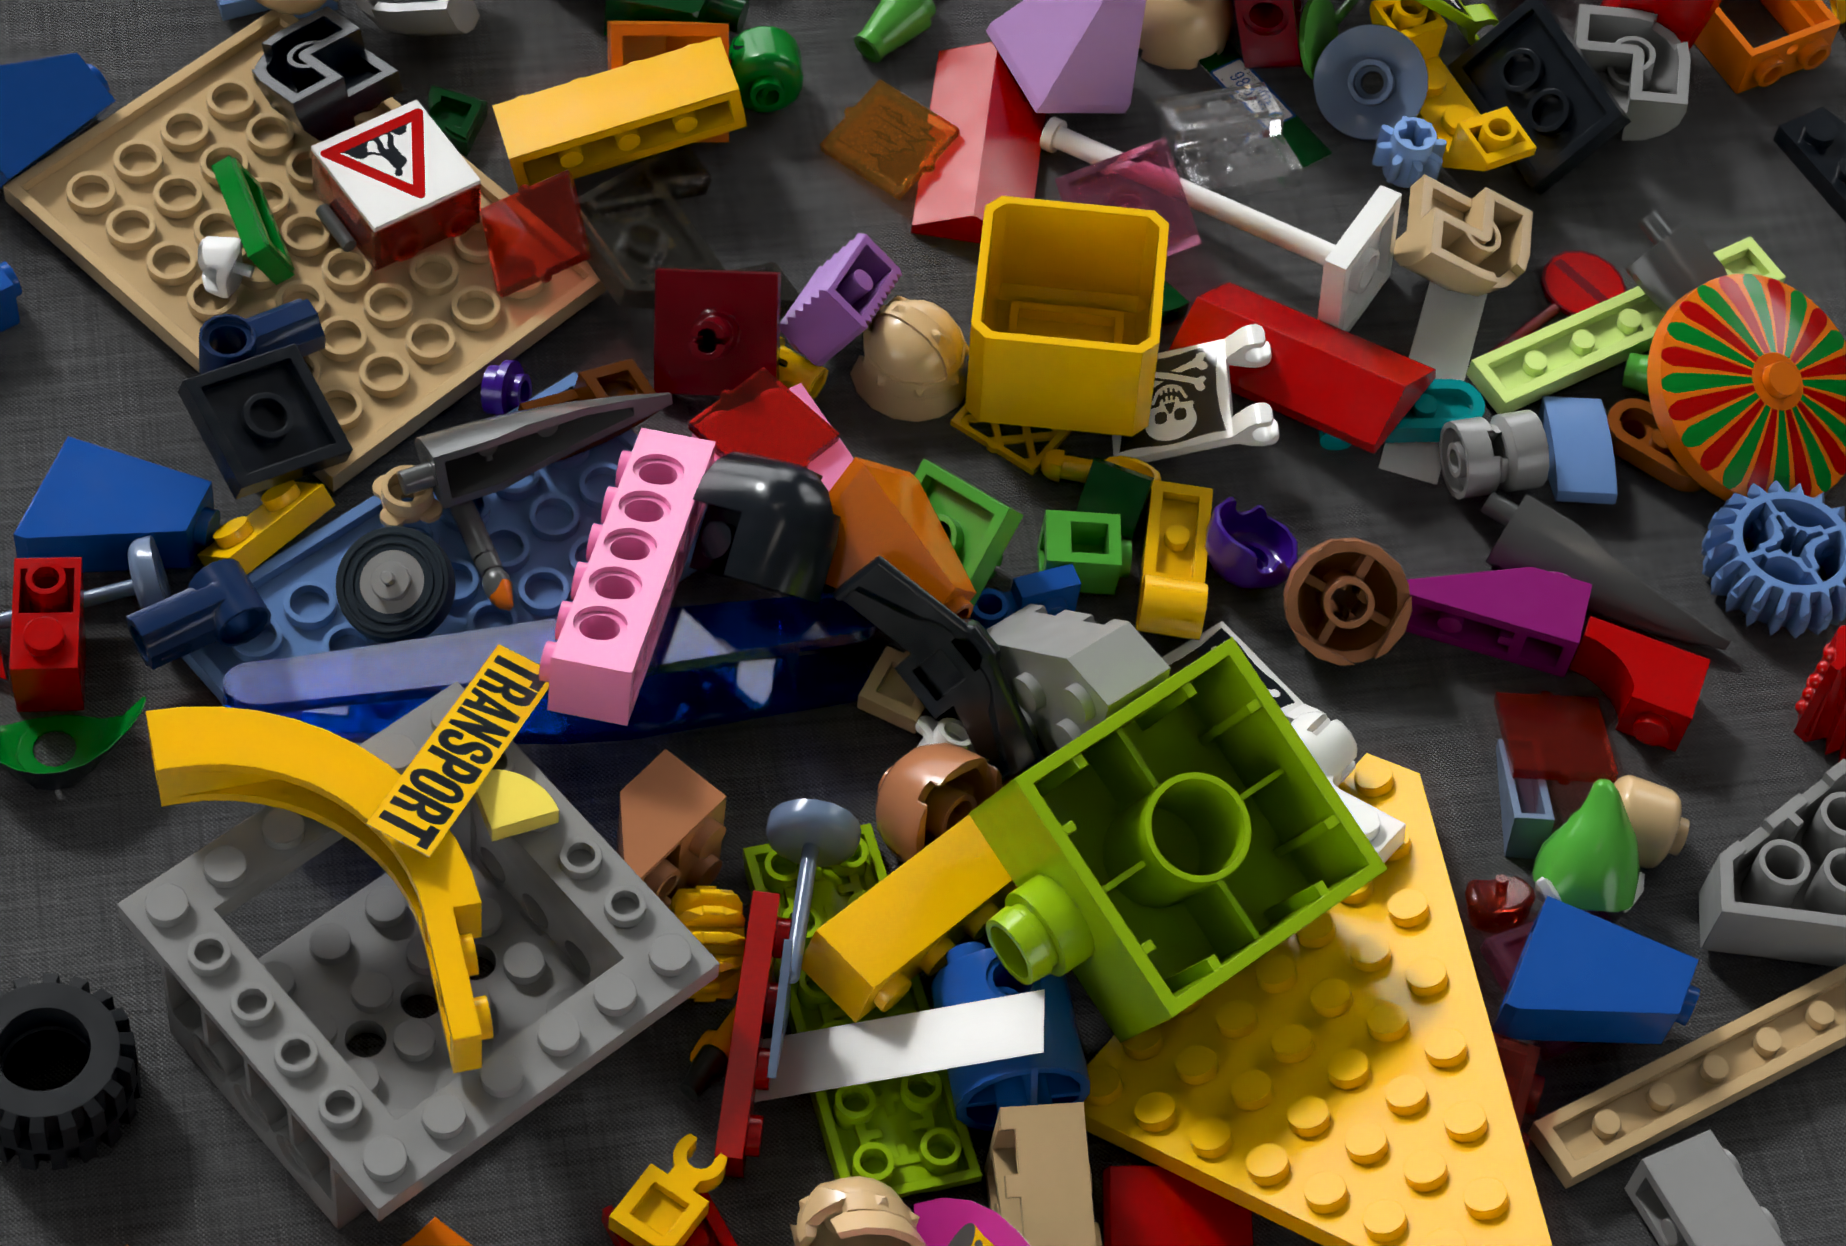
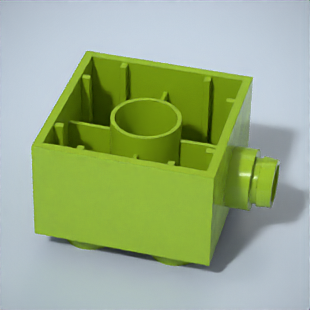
[969,637,1388,1043]

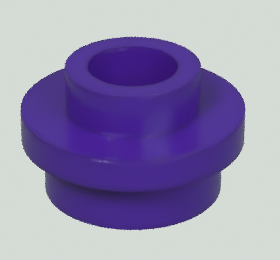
[481,360,532,416]

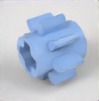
[1372,116,1447,188]

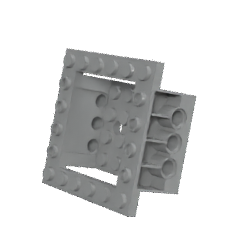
[117,681,720,1230]

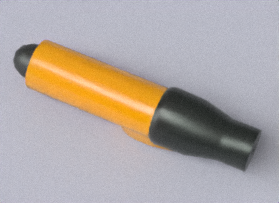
[679,1005,736,1099]

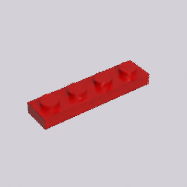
[714,890,791,1178]

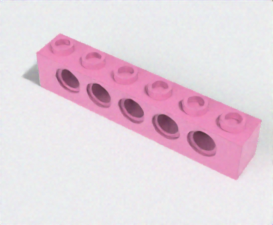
[539,428,716,726]

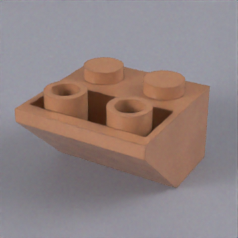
[616,749,727,907]

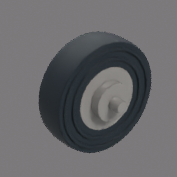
[336,526,456,645]

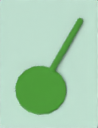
[1299,0,1359,79]

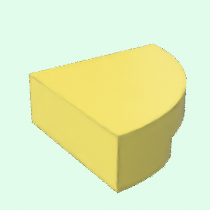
[474,769,559,842]

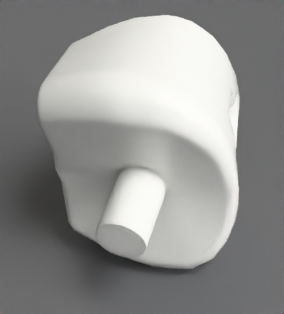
[198,236,254,298]

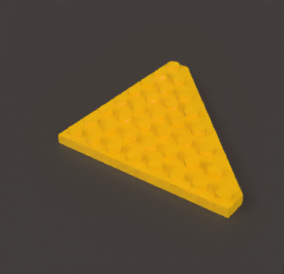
[1084,753,1552,1246]

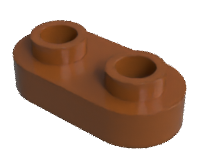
[1607,398,1703,492]

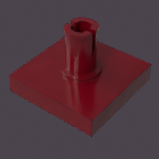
[654,268,781,397]

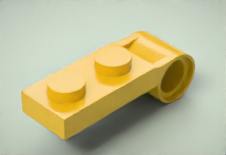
[1136,480,1213,640]

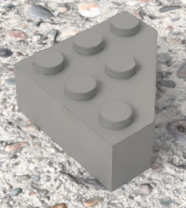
[986,603,1171,759]
[1698,759,1846,967]

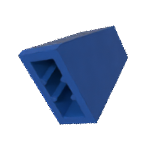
[0,52,116,191]
[13,436,221,572]
[1492,895,1701,1044]

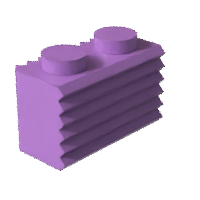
[780,233,902,367]

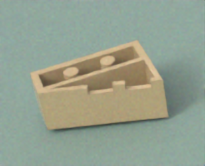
[984,1102,1102,1246]

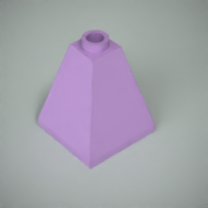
[986,0,1146,114]

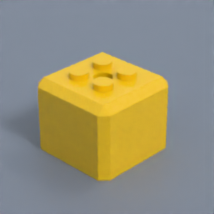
[965,196,1169,437]

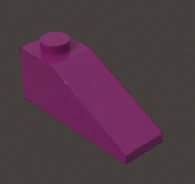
[1405,567,1592,677]

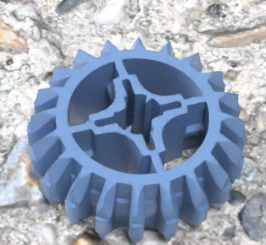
[1701,480,1846,639]

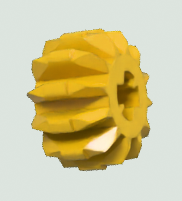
[668,886,746,1002]

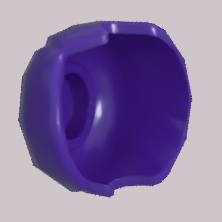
[1205,497,1298,589]

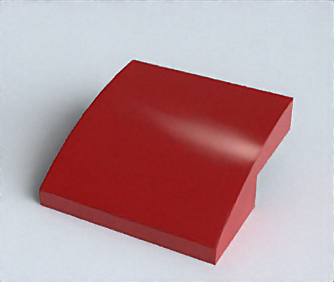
[1103,1165,1253,1246]

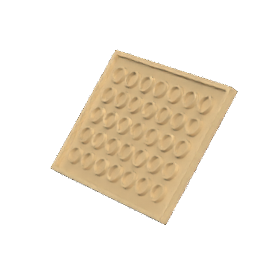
[3,10,607,492]

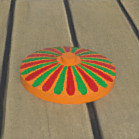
[1647,274,1846,501]

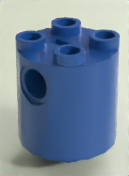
[930,942,1090,1131]

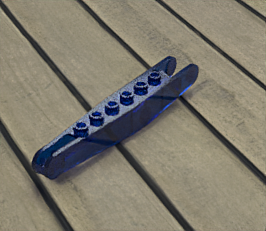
[223,593,877,744]

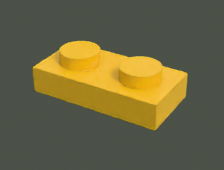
[197,480,336,574]

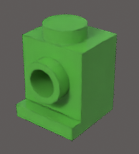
[1037,509,1132,595]

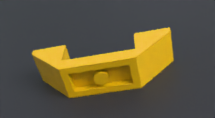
[1369,0,1537,171]

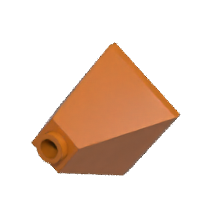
[825,457,977,619]

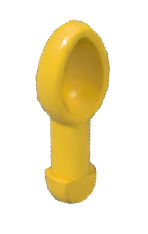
[1040,449,1161,483]

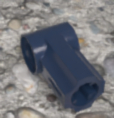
[199,298,326,374]
[126,559,271,670]

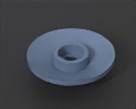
[1313,24,1428,140]

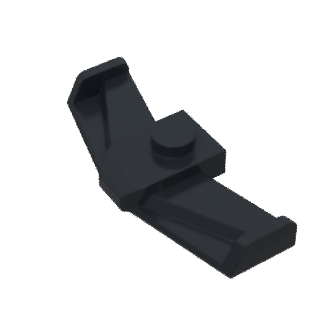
[832,555,1044,787]

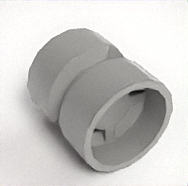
[1439,409,1549,500]

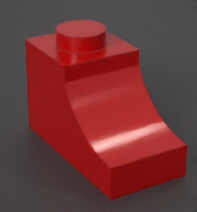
[1569,616,1711,752]

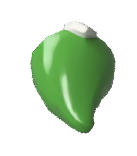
[1532,779,1645,913]

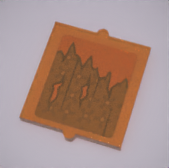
[819,79,960,201]

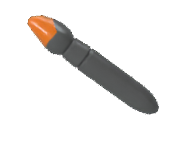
[450,500,514,611]

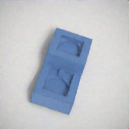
[1538,396,1618,504]

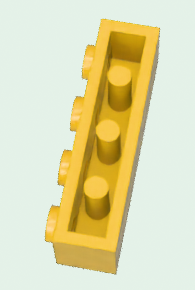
[492,37,747,195]
[801,815,1017,1023]

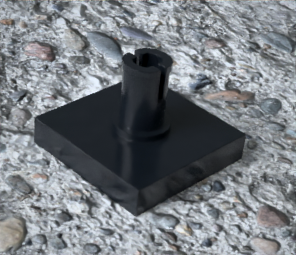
[178,344,353,500]

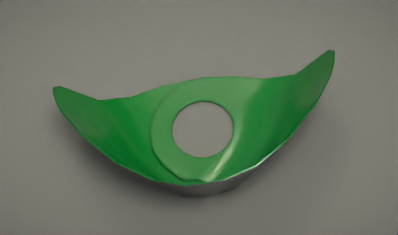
[0,696,146,791]

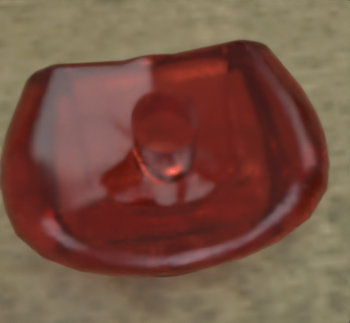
[1465,874,1536,933]

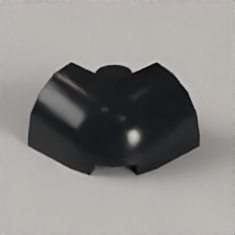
[252,6,403,141]
[689,451,841,604]

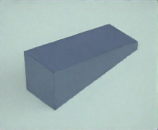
[1496,739,1555,859]

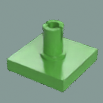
[914,459,1024,606]

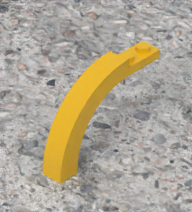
[146,707,493,1073]

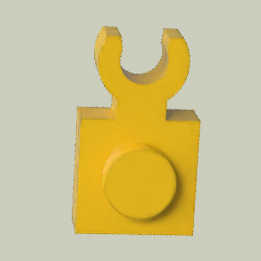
[608,1133,727,1246]

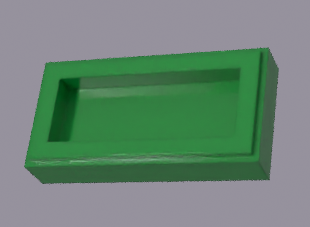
[211,155,295,285]

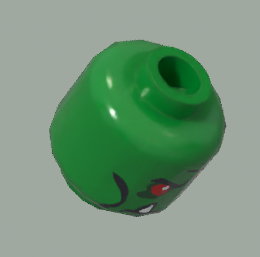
[729,26,804,112]

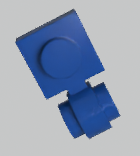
[969,564,1082,630]

